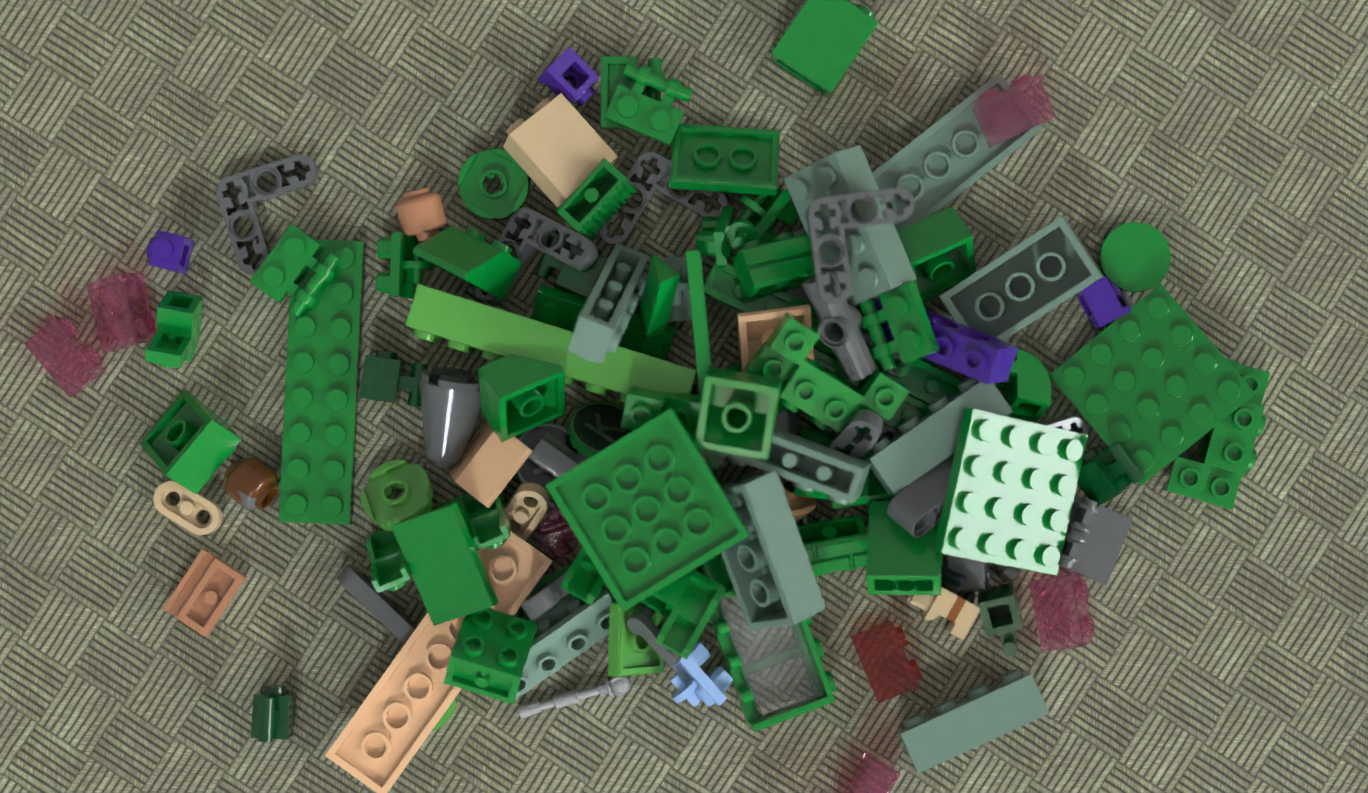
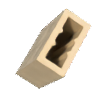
[503,93,618,208]

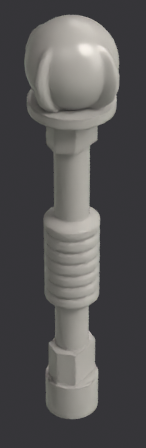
[518,676,631,719]

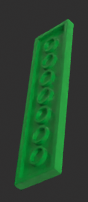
[278,239,365,525]

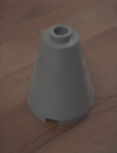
[419,367,481,468]

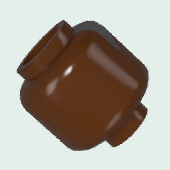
[225,458,279,510]

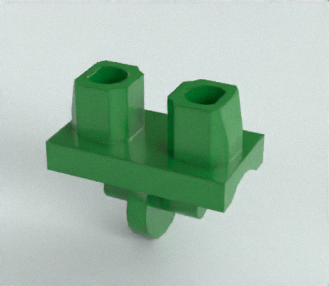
[738,188,799,244]
[696,206,757,265]
[375,232,433,299]

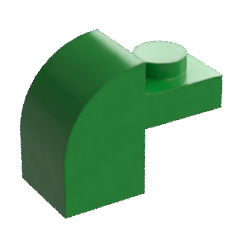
[145,290,203,368]
[994,349,1051,421]

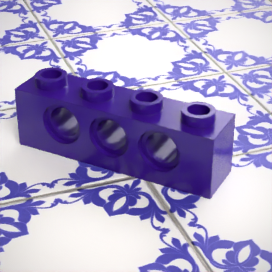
[866,299,1018,384]

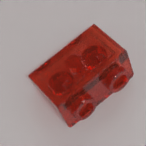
[850,620,922,703]

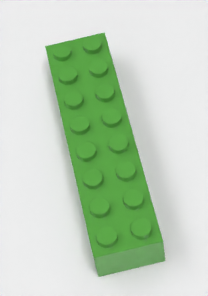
[405,284,696,403]

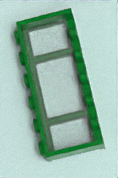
[694,568,837,732]

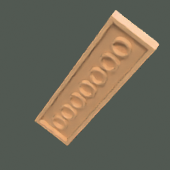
[325,531,553,793]

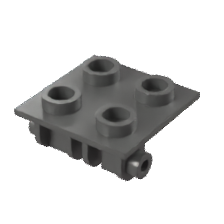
[1058,495,1133,585]

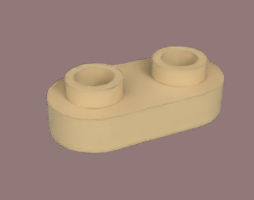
[153,481,222,535]
[505,483,550,541]

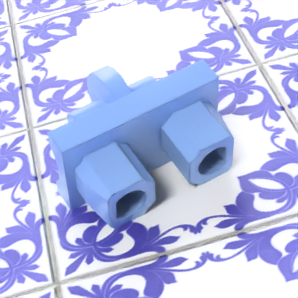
[670,642,733,707]

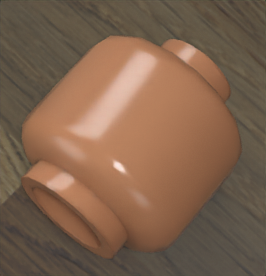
[396,187,446,241]

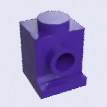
[537,46,599,106]
[146,230,195,275]
[1075,276,1131,329]

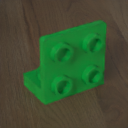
[444,608,538,704]

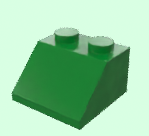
[897,206,976,303]
[412,226,522,300]
[478,354,565,442]
[695,367,783,460]
[139,389,242,494]

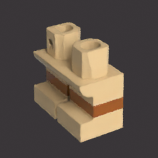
[907,587,981,640]

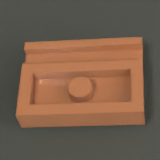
[163,549,247,637]

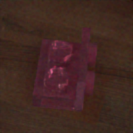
[972,73,1056,148]
[86,273,156,353]
[24,315,105,398]
[1029,572,1095,652]

